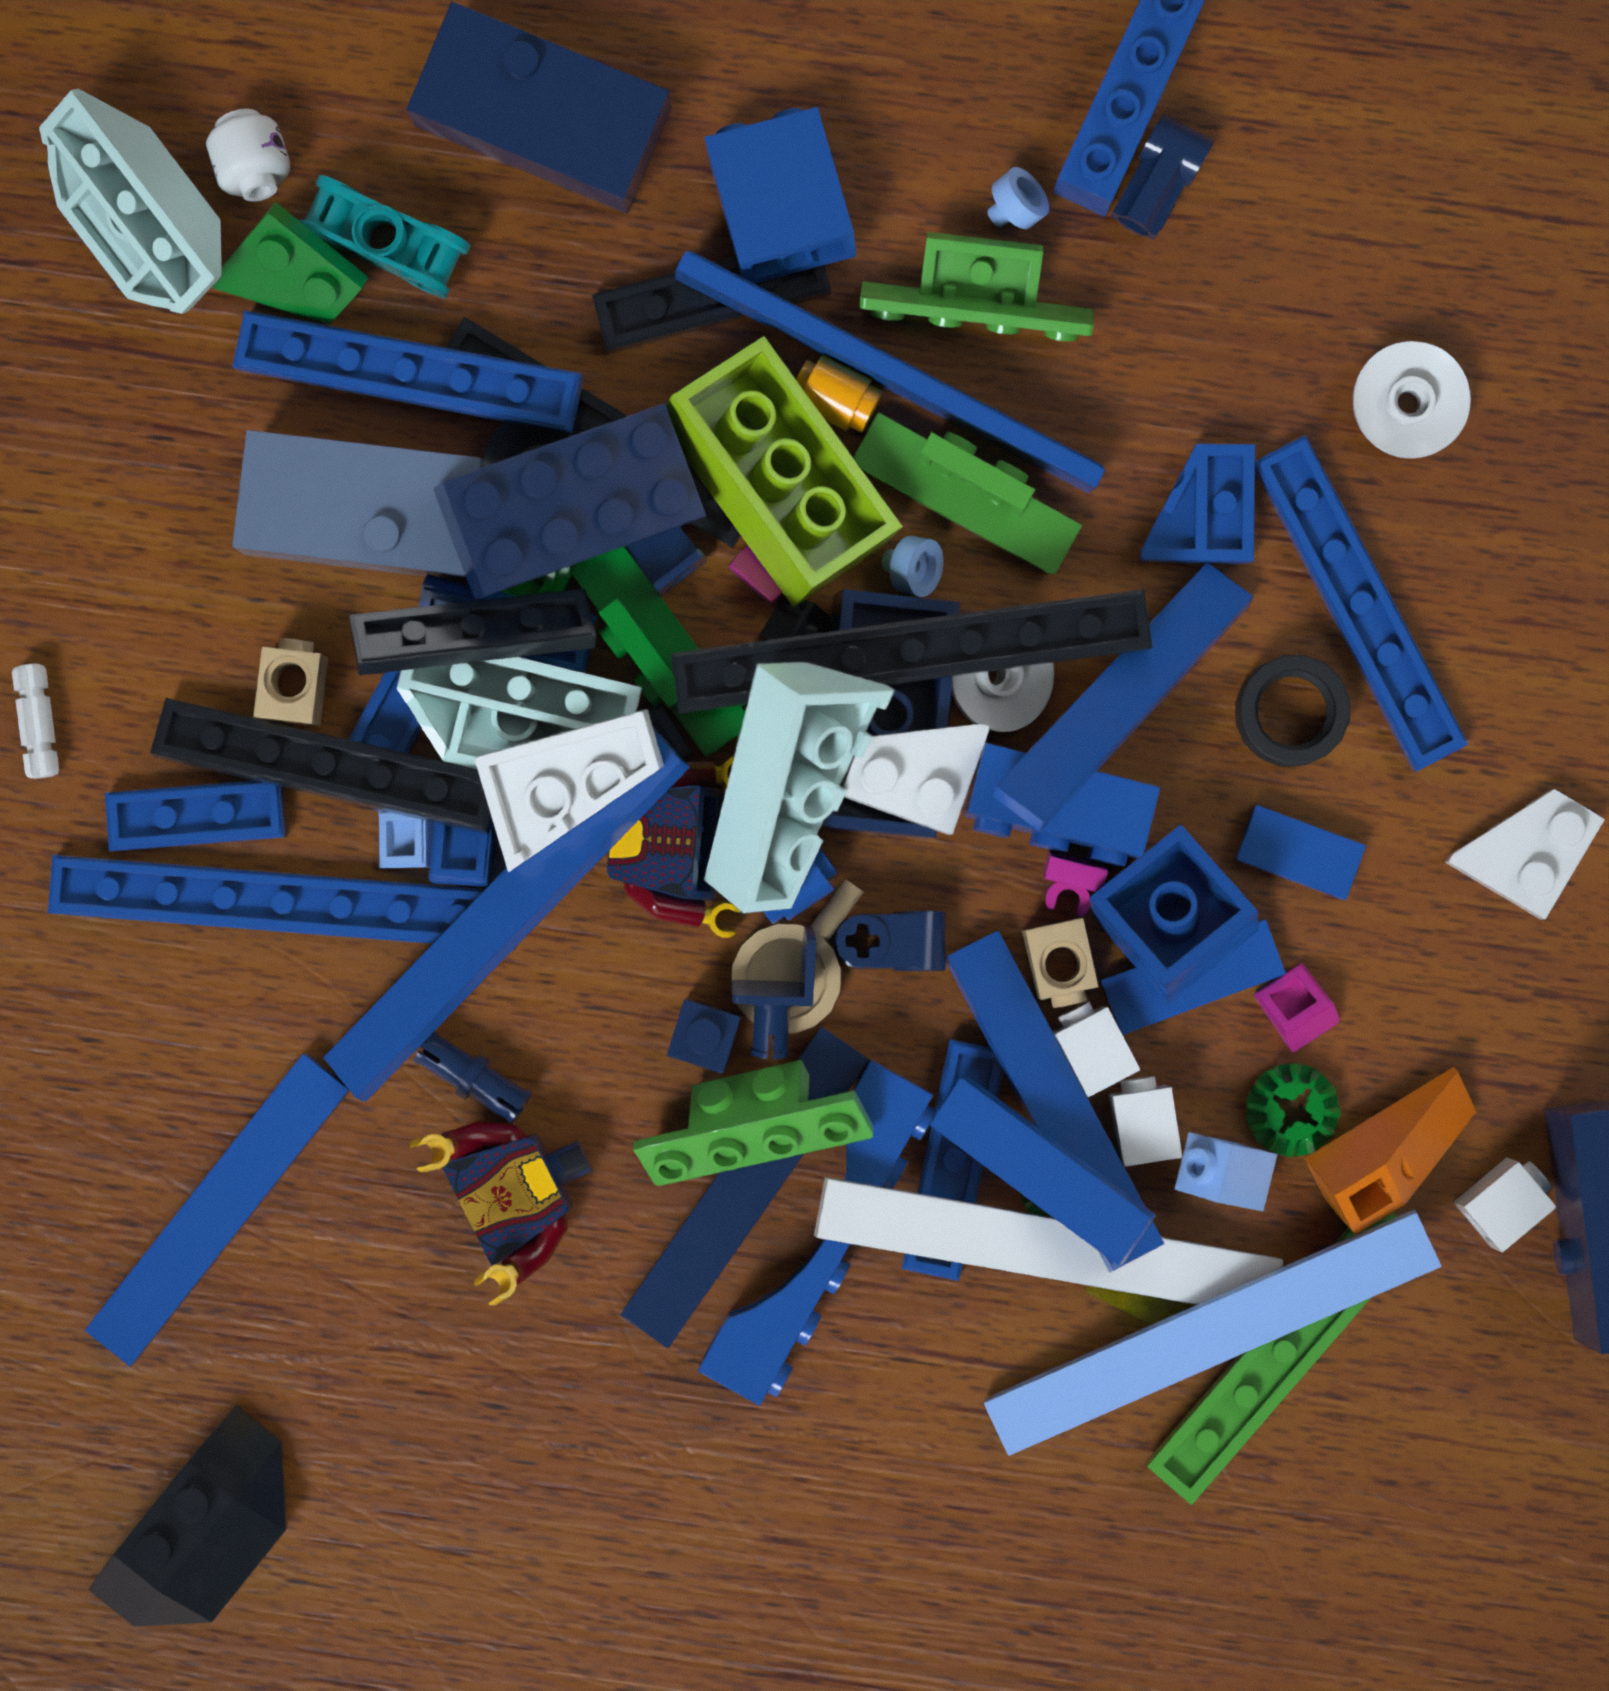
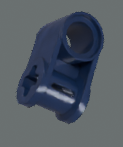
[833,911,946,971]

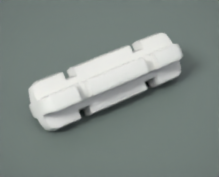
[12,664,59,779]

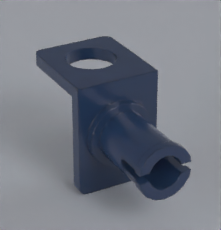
[730,927,816,1059]

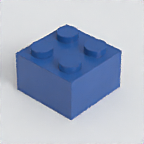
[1089,824,1258,1003]

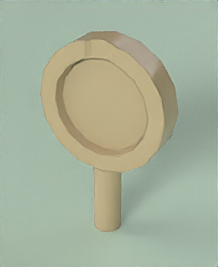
[732,879,864,1034]

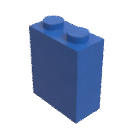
[704,107,856,284]

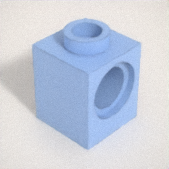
[1175,1132,1277,1211]

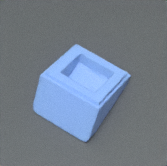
[379,810,434,868]

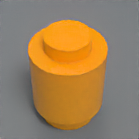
[796,354,883,433]

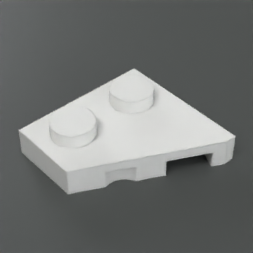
[1444,789,1605,920]

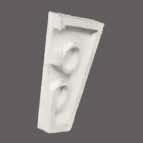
[474,709,664,872]

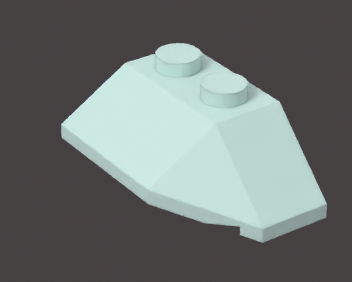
[39,89,222,314]
[397,657,642,769]

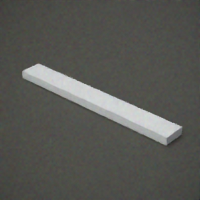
[814,1177,1283,1305]

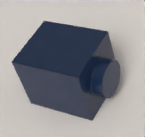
[667,998,742,1074]

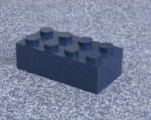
[433,403,706,601]

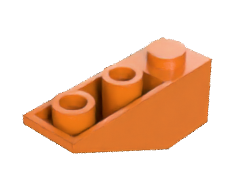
[1304,1067,1476,1235]

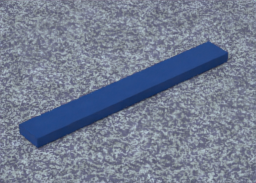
[675,250,1106,493]
[323,727,690,1102]
[48,855,515,950]

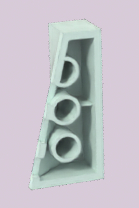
[704,662,894,913]

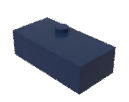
[406,1,672,214]
[820,589,960,839]
[1544,1100,1609,1355]

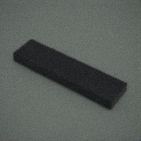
[592,257,832,354]
[350,588,596,676]

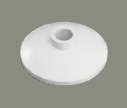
[1353,341,1471,459]
[951,663,1054,732]

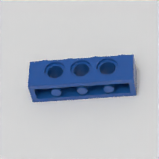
[1053,0,1205,217]

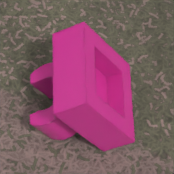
[1043,850,1108,917]

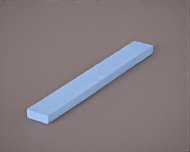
[984,1209,1442,1456]

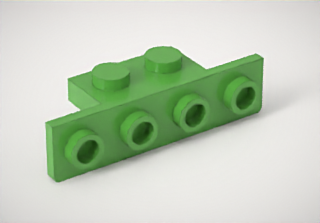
[859,232,1094,341]
[853,412,1082,575]
[633,1060,874,1186]

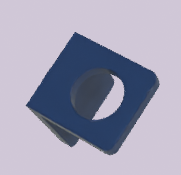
[625,527,707,598]

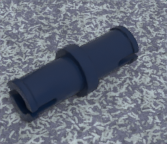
[413,1031,532,1124]

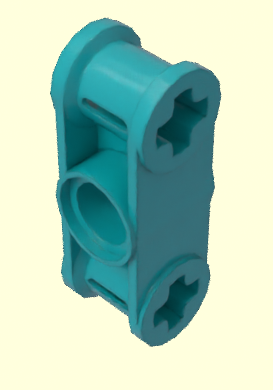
[299,175,471,299]

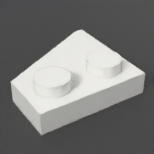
[841,724,990,835]

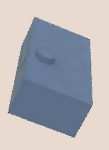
[232,430,485,581]

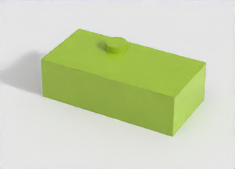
[666,336,903,608]

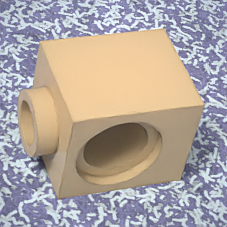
[253,638,329,727]
[1022,918,1099,1008]

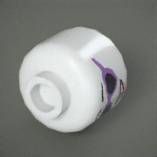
[206,109,290,202]

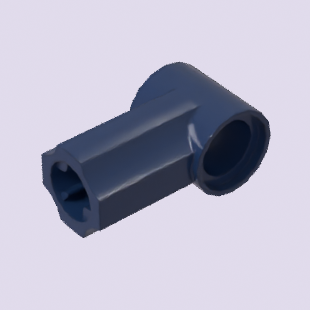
[1111,113,1215,240]

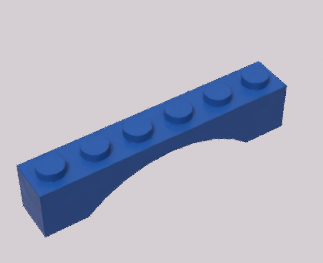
[698,1058,936,1406]

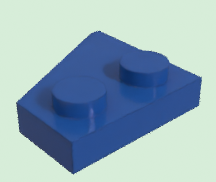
[1139,444,1255,564]

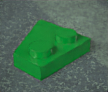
[212,202,369,324]

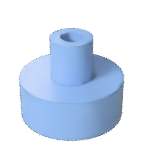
[988,167,1049,229]
[882,535,943,597]

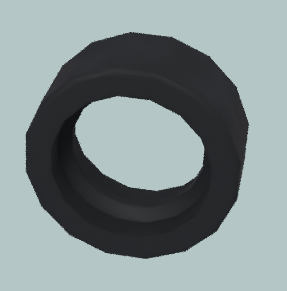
[1235,655,1350,767]

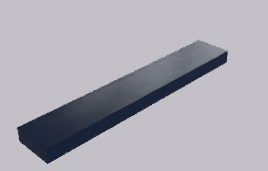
[620,1026,869,1349]

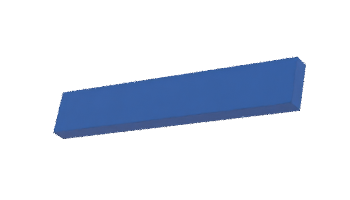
[232,310,584,434]
[1255,435,1468,772]
[993,563,1254,832]
[946,931,1165,1273]
[84,1053,350,1367]

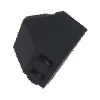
[88,1405,288,1627]

